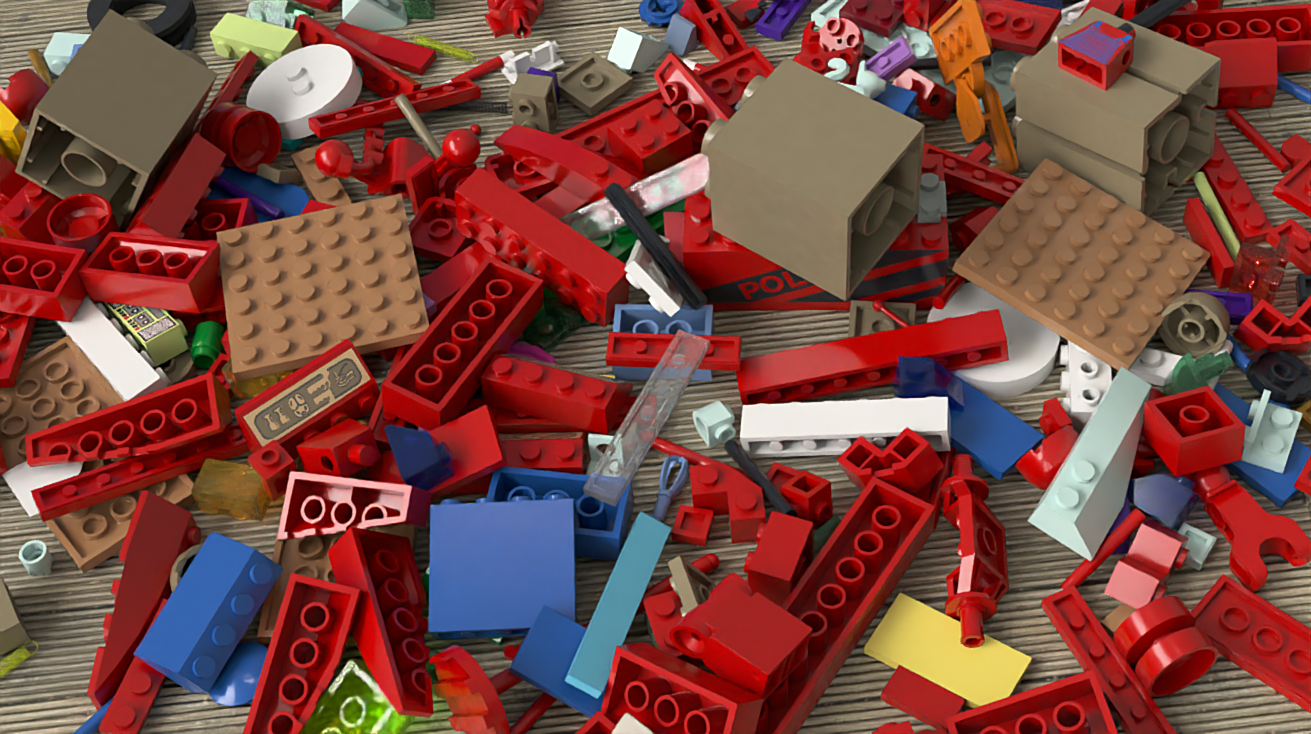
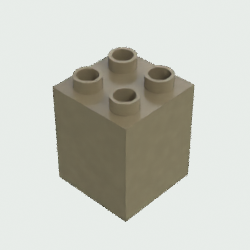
[15,9,218,233]
[701,57,925,301]

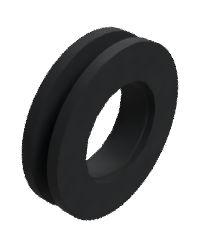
[87,0,196,47]

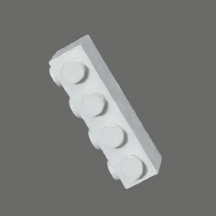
[1059,336,1112,433]

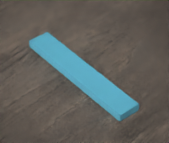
[564,511,671,699]

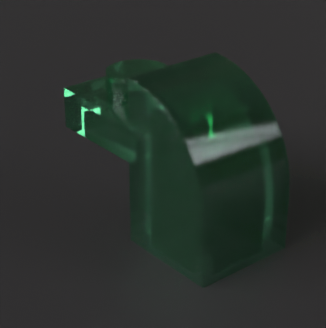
[1163,351,1234,397]

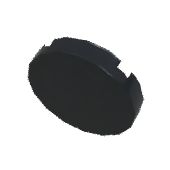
[1246,349,1311,405]

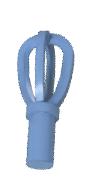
[652,455,689,523]

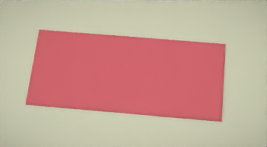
[663,212,685,262]

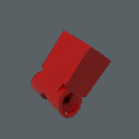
[669,573,813,702]

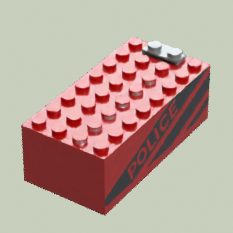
[683,154,949,311]

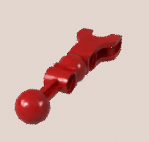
[1142,387,1311,592]

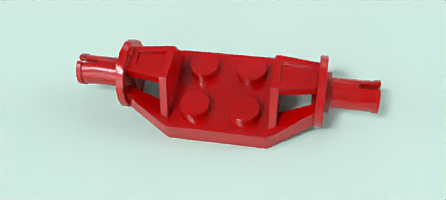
[487,0,545,39]
[940,454,1009,648]

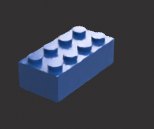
[487,466,635,561]

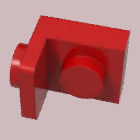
[248,440,298,501]

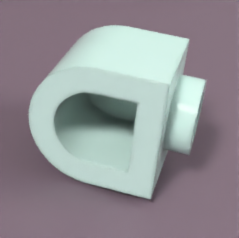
[693,401,736,448]

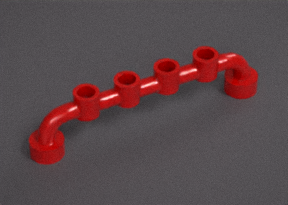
[335,98,385,180]

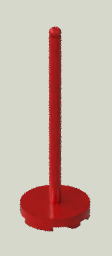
[429,553,720,734]

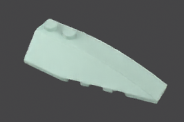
[1028,367,1152,561]

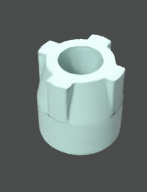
[19,540,54,577]

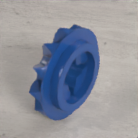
[639,0,683,28]

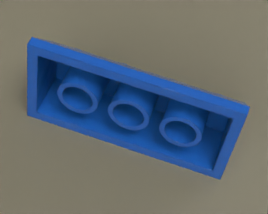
[133,532,283,693]

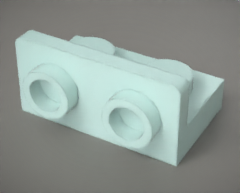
[1241,389,1303,474]

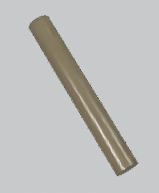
[395,94,443,160]

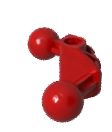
[315,128,481,199]

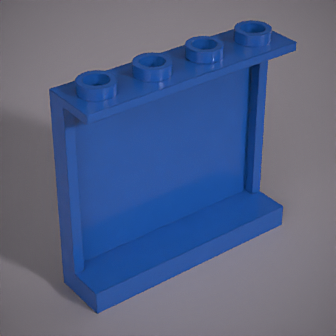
[428,494,579,640]

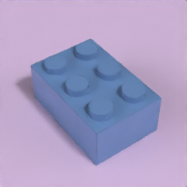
[612,304,715,381]

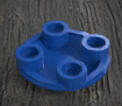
[209,642,268,707]

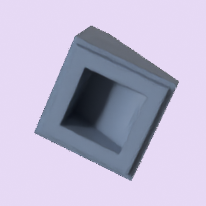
[664,13,697,57]

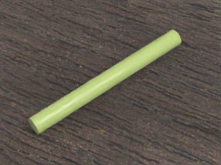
[1192,172,1250,271]

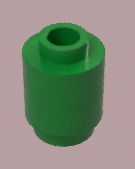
[190,321,226,369]

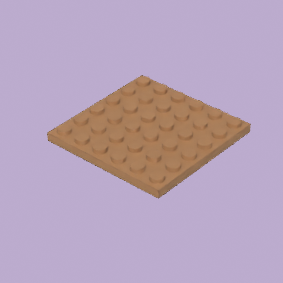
[952,158,1211,371]
[216,193,430,382]

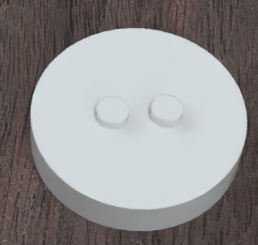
[246,44,362,140]
[927,282,1060,398]

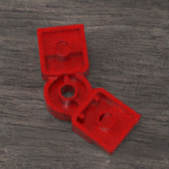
[409,151,559,263]

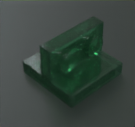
[246,0,315,30]

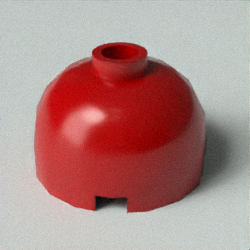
[0,68,50,126]
[1015,425,1079,490]

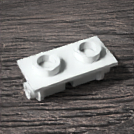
[501,41,565,84]

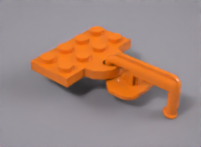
[928,0,1019,174]

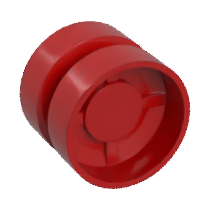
[200,102,282,173]
[47,193,122,257]
[1113,596,1219,697]

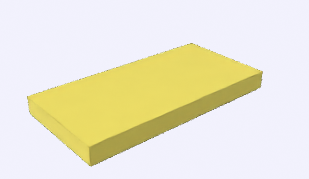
[864,592,1032,709]

